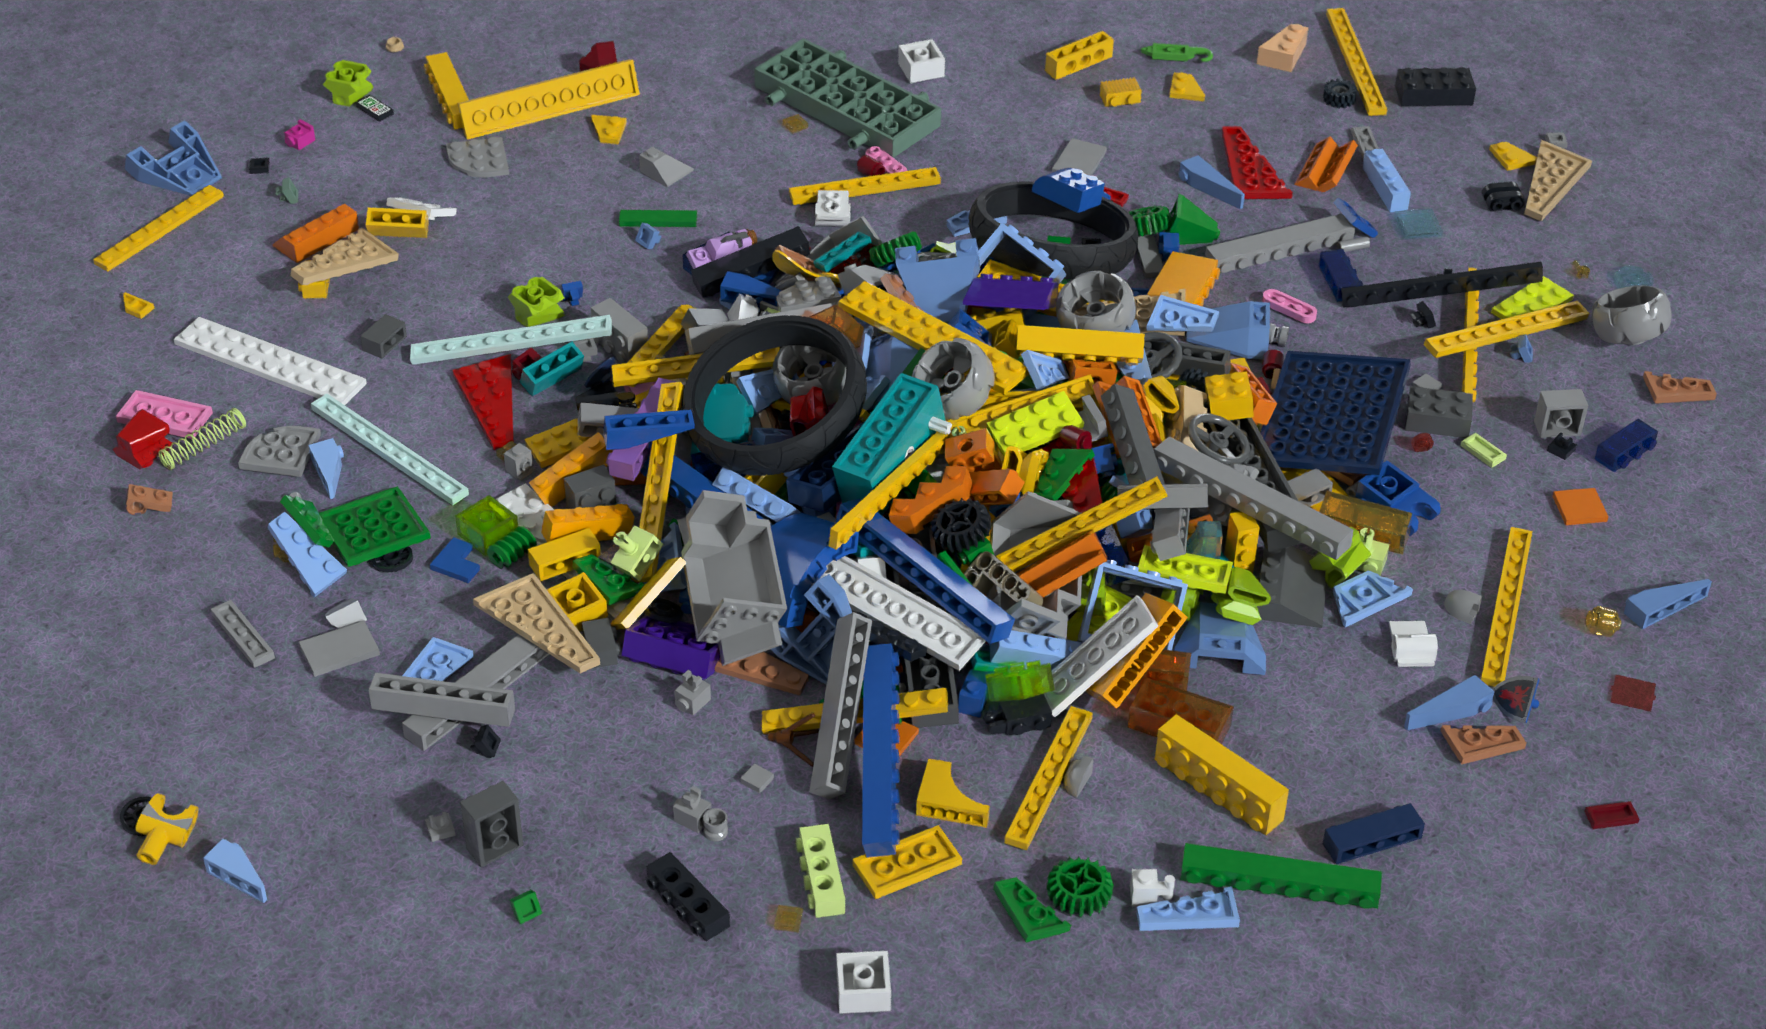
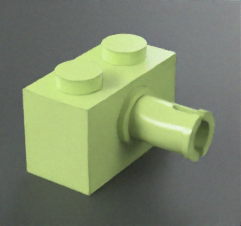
[610,525,664,581]
[1356,528,1390,576]

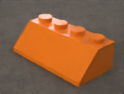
[273,204,359,263]

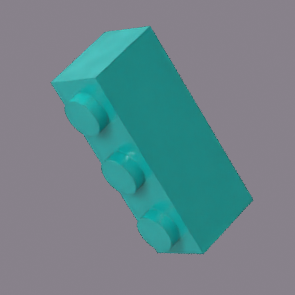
[520,341,584,396]

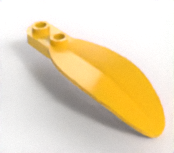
[773,250,842,288]

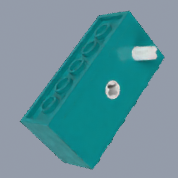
[832,373,952,516]

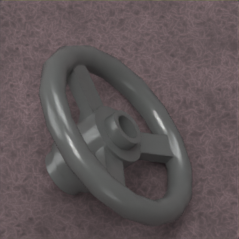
[1143,332,1182,378]
[1188,413,1250,465]

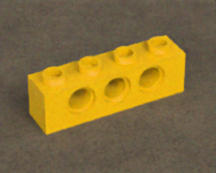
[1045,31,1114,80]

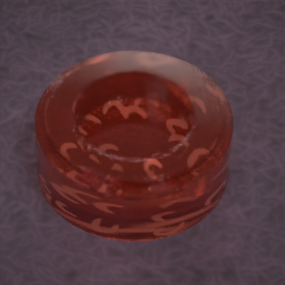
[1411,433,1434,452]

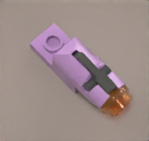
[686,229,757,269]

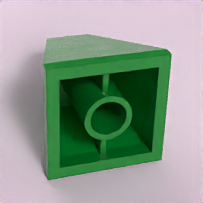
[1165,194,1220,245]

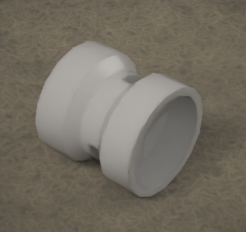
[1269,323,1289,347]
[703,808,728,841]

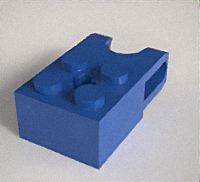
[1355,460,1441,536]

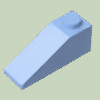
[309,438,344,499]
[203,839,267,903]

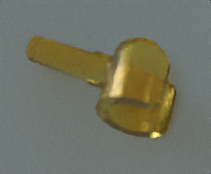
[1573,260,1590,279]

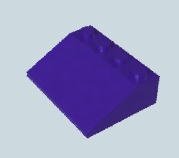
[963,274,1059,310]
[621,616,720,680]

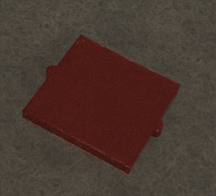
[1611,674,1656,712]

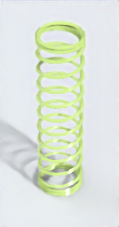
[158,408,246,470]

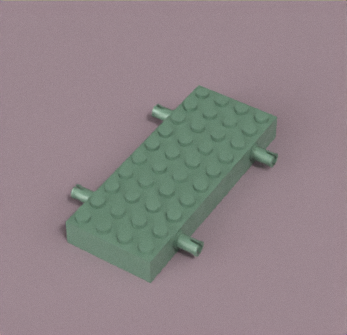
[755,38,941,158]

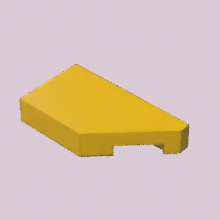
[123,292,154,319]

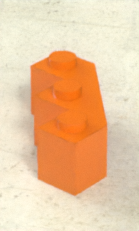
[889,466,973,534]

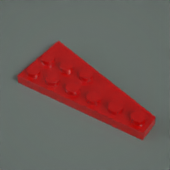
[1222,126,1293,199]
[452,354,514,450]
[1040,438,1103,513]

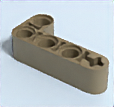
[964,551,1043,606]

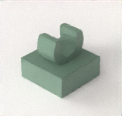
[275,177,298,204]

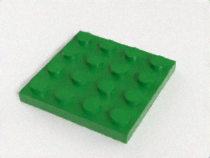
[319,486,431,567]

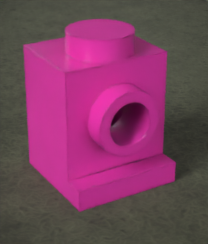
[284,119,315,150]

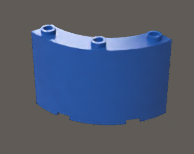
[771,513,859,628]

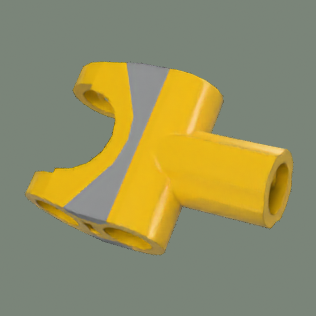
[136,793,199,865]

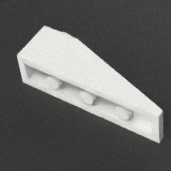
[727,294,759,321]

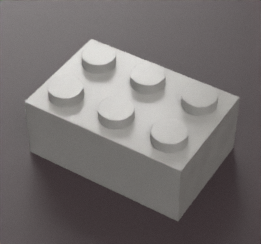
[590,298,648,363]

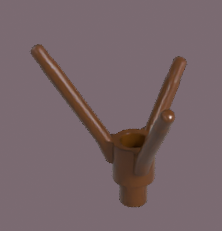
[768,713,819,767]

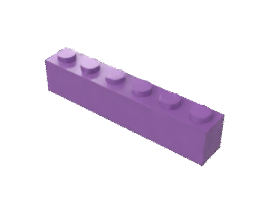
[606,378,676,481]

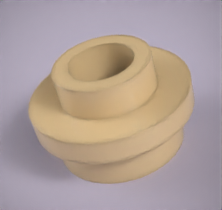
[386,37,404,52]

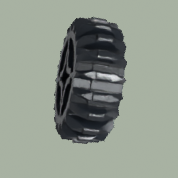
[931,498,992,553]

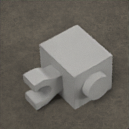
[675,670,711,715]
[673,786,711,833]

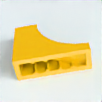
[916,758,990,828]

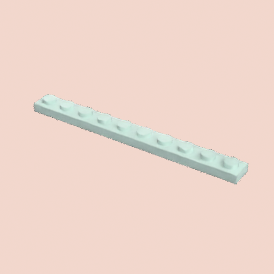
[410,315,612,365]
[311,394,469,505]

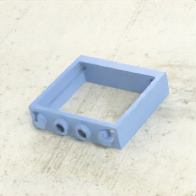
[979,223,1066,322]
[1077,560,1188,665]

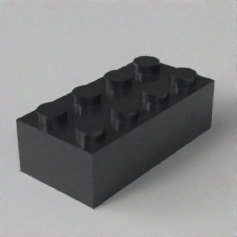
[1395,67,1476,107]

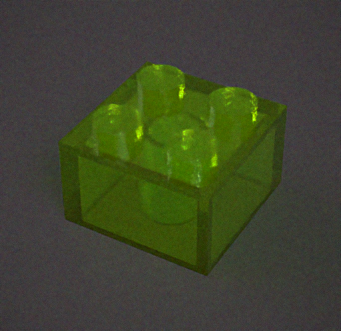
[455,495,518,556]
[985,660,1055,702]

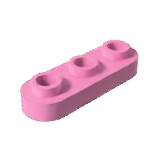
[866,146,907,174]
[1262,289,1317,323]

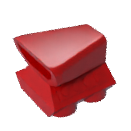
[790,386,829,437]
[113,409,172,469]

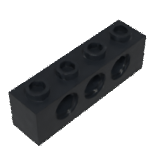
[646,852,730,941]

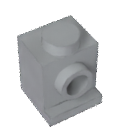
[504,443,536,481]

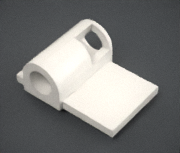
[815,190,850,226]
[1389,621,1438,667]

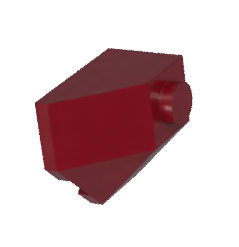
[579,41,617,72]

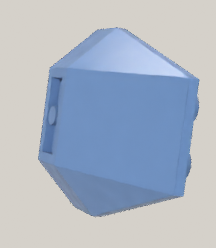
[1186,301,1270,359]
[865,333,919,410]
[1174,602,1266,675]

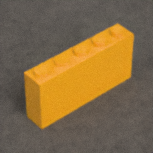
[1147,251,1220,307]
[1086,593,1188,709]

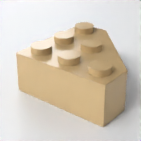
[1164,385,1207,451]

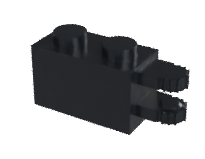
[983,693,1052,736]

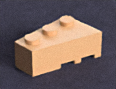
[1257,24,1308,72]

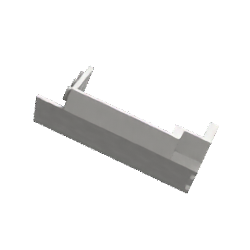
[681,490,787,666]
[987,491,1082,639]

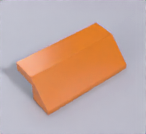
[1294,136,1358,193]
[1093,376,1162,456]
[1016,529,1107,597]

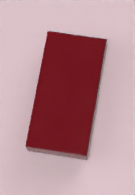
[1584,801,1639,829]

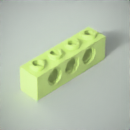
[796,824,845,918]

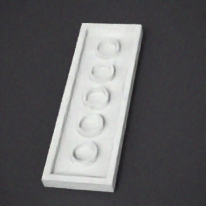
[1035,595,1159,717]

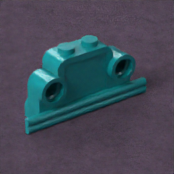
[691,383,754,479]

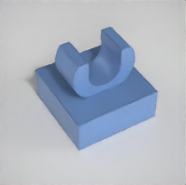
[635,223,662,249]
[1510,334,1533,363]

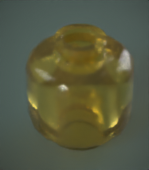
[1585,606,1621,637]

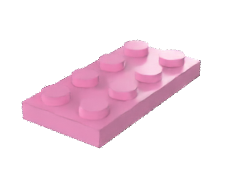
[116,390,213,439]

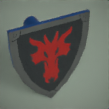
[1492,676,1540,723]

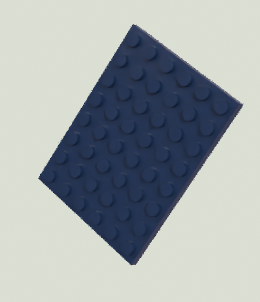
[1260,351,1411,475]

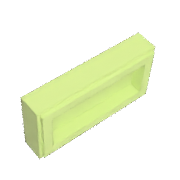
[1460,433,1507,468]

